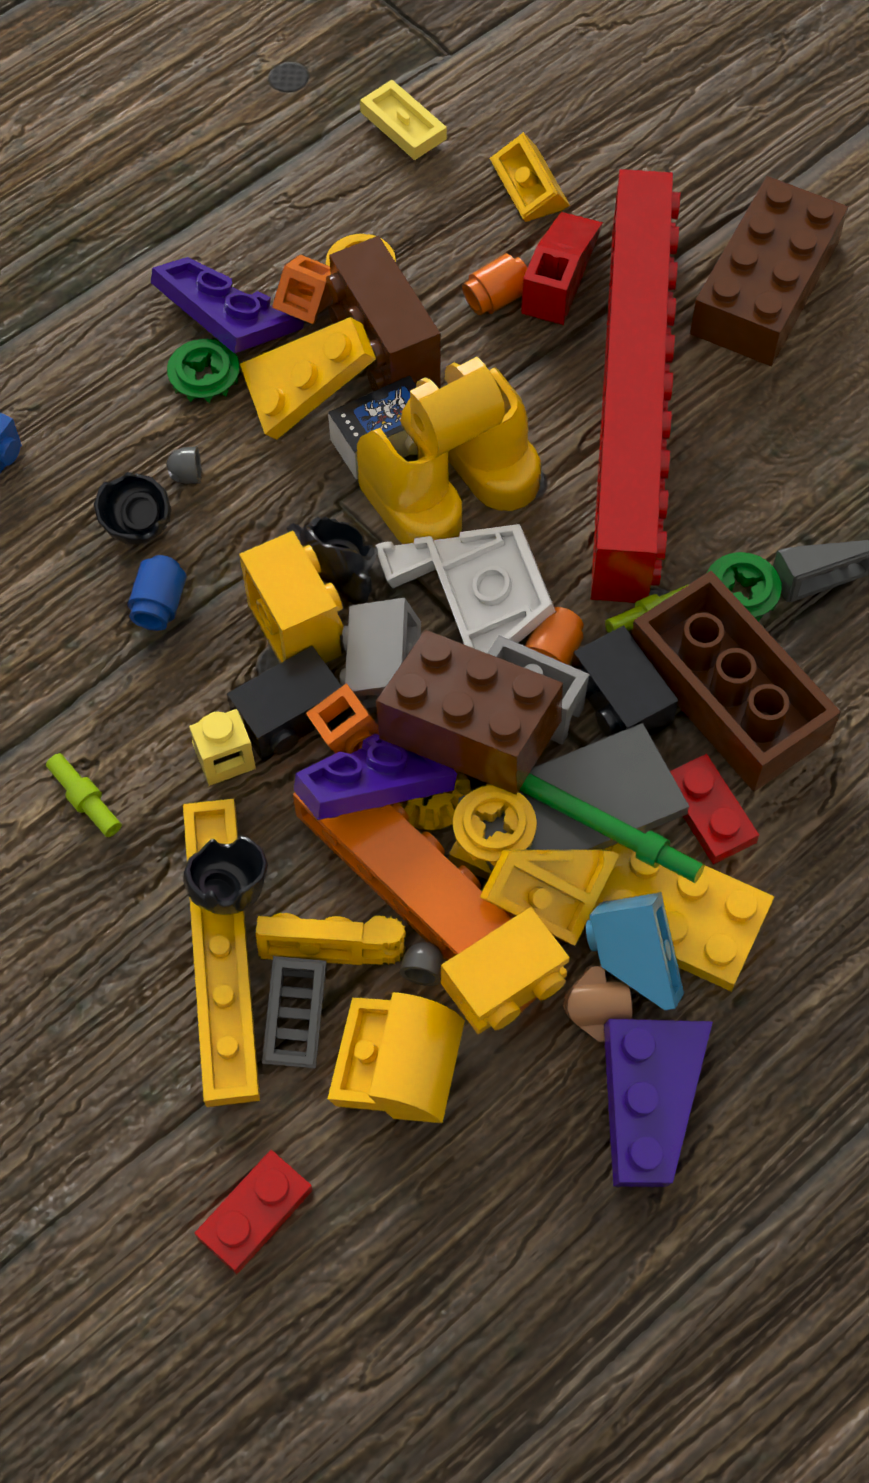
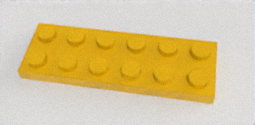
[449,783,775,992]

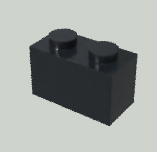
[572,625,678,737]
[227,646,346,760]

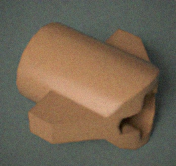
[563,965,632,1042]

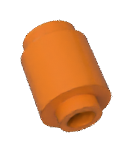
[462,253,527,315]
[525,607,584,666]

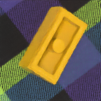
[489,132,570,222]

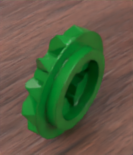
[167,339,240,403]
[707,552,782,622]

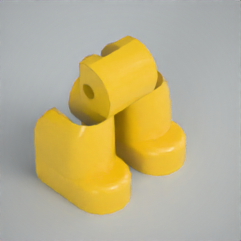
[357,357,541,544]

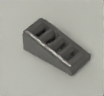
[773,540,869,602]
[262,956,327,1069]

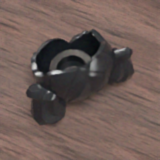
[286,517,378,605]

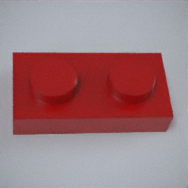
[670,754,759,865]
[194,1150,313,1275]

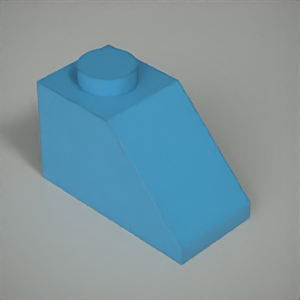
[586,892,684,1010]

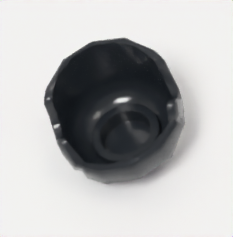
[94,472,172,545]
[183,835,268,915]

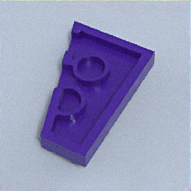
[151,257,304,353]
[294,734,457,820]
[604,1019,713,1187]

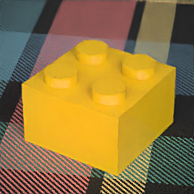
[239,531,344,663]

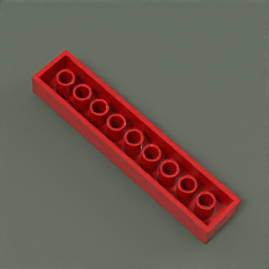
[590,169,681,603]

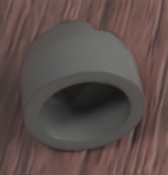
[166,446,202,485]
[399,941,444,986]

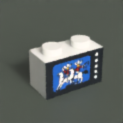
[328,375,418,479]

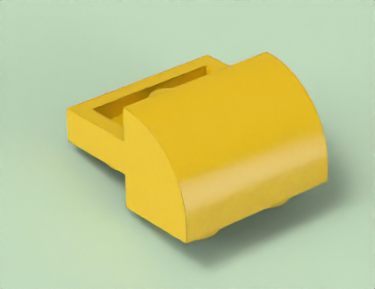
[327,992,465,1123]

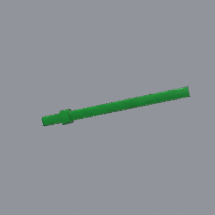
[519,773,705,883]

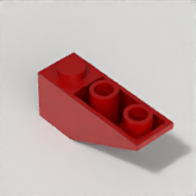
[521,212,603,325]

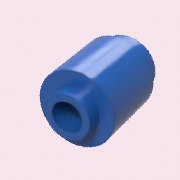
[128,555,187,631]

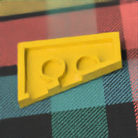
[240,317,376,440]

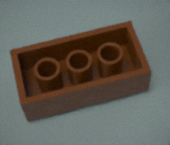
[690,176,849,367]
[631,571,841,792]

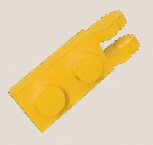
[256,913,406,965]

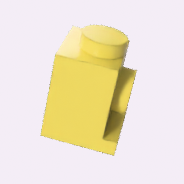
[189,709,256,786]

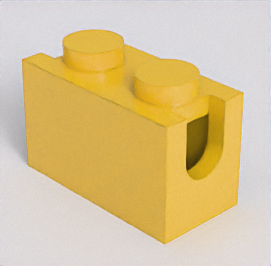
[441,907,570,1035]

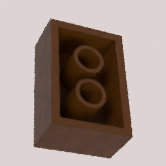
[326,235,441,391]
[376,630,563,795]

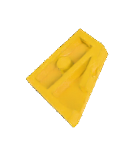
[480,849,619,946]

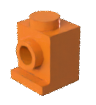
[272,254,332,324]
[306,683,379,754]

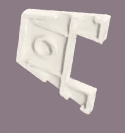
[375,524,556,653]

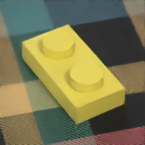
[360,80,447,160]

